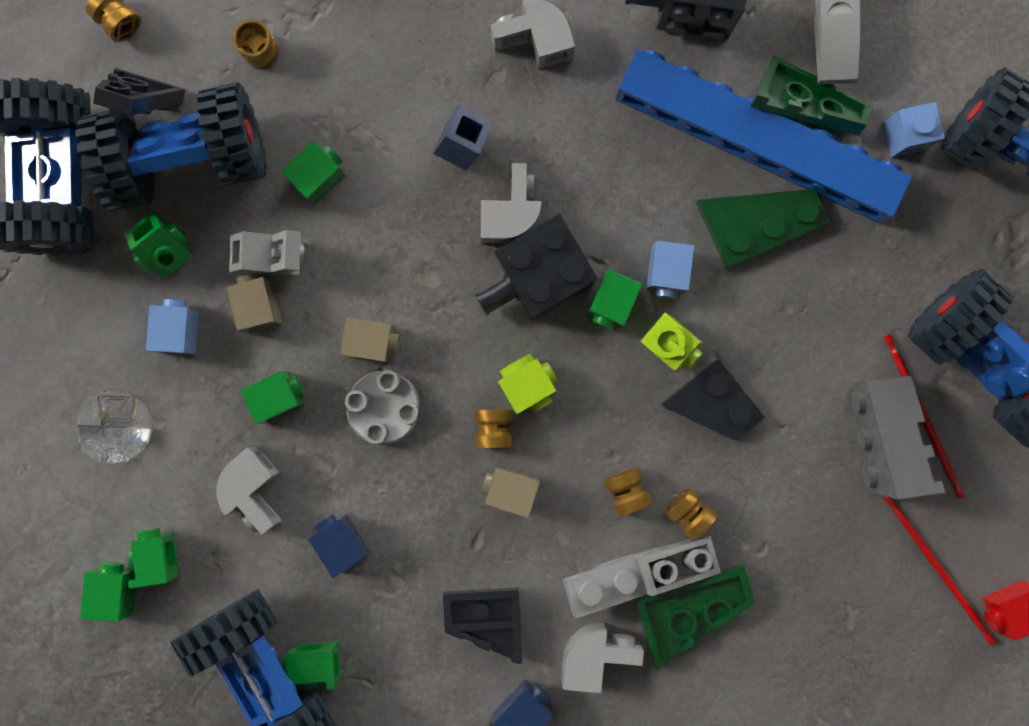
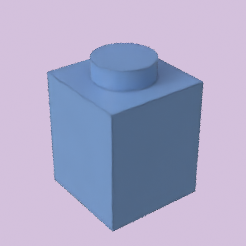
[882,102,945,158]
[646,241,694,299]
[146,299,199,355]

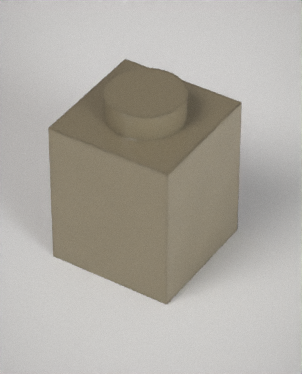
[226,274,282,333]
[340,317,400,363]
[480,466,540,518]

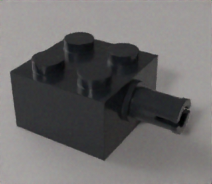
[625,0,746,41]
[475,213,598,321]

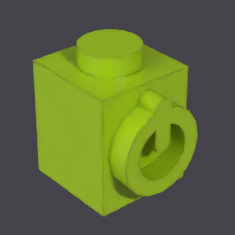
[640,312,705,372]
[498,353,558,414]

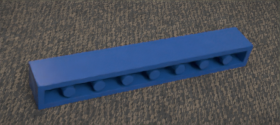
[615,49,912,224]

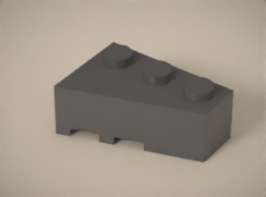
[851,376,945,500]

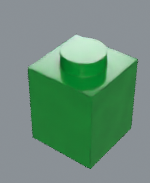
[280,141,346,205]
[587,269,642,331]
[240,371,306,425]
[80,561,135,622]

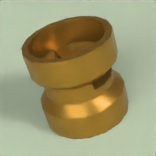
[86,0,141,43]
[233,20,279,69]
[474,409,512,448]
[603,467,652,516]
[664,487,718,541]

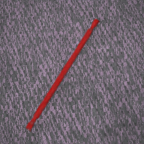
[883,334,965,499]
[883,496,996,645]

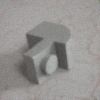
[490,0,575,69]
[481,163,542,244]
[229,230,305,276]
[216,445,282,535]
[561,623,644,693]

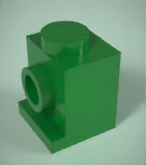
[128,528,180,589]
[281,641,341,690]

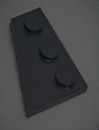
[93,68,185,119]

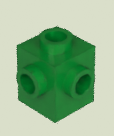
[125,211,192,280]

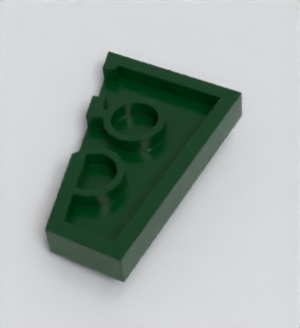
[751,55,873,136]
[696,189,830,269]
[635,564,755,671]

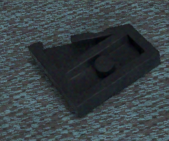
[661,359,765,441]
[443,587,523,664]

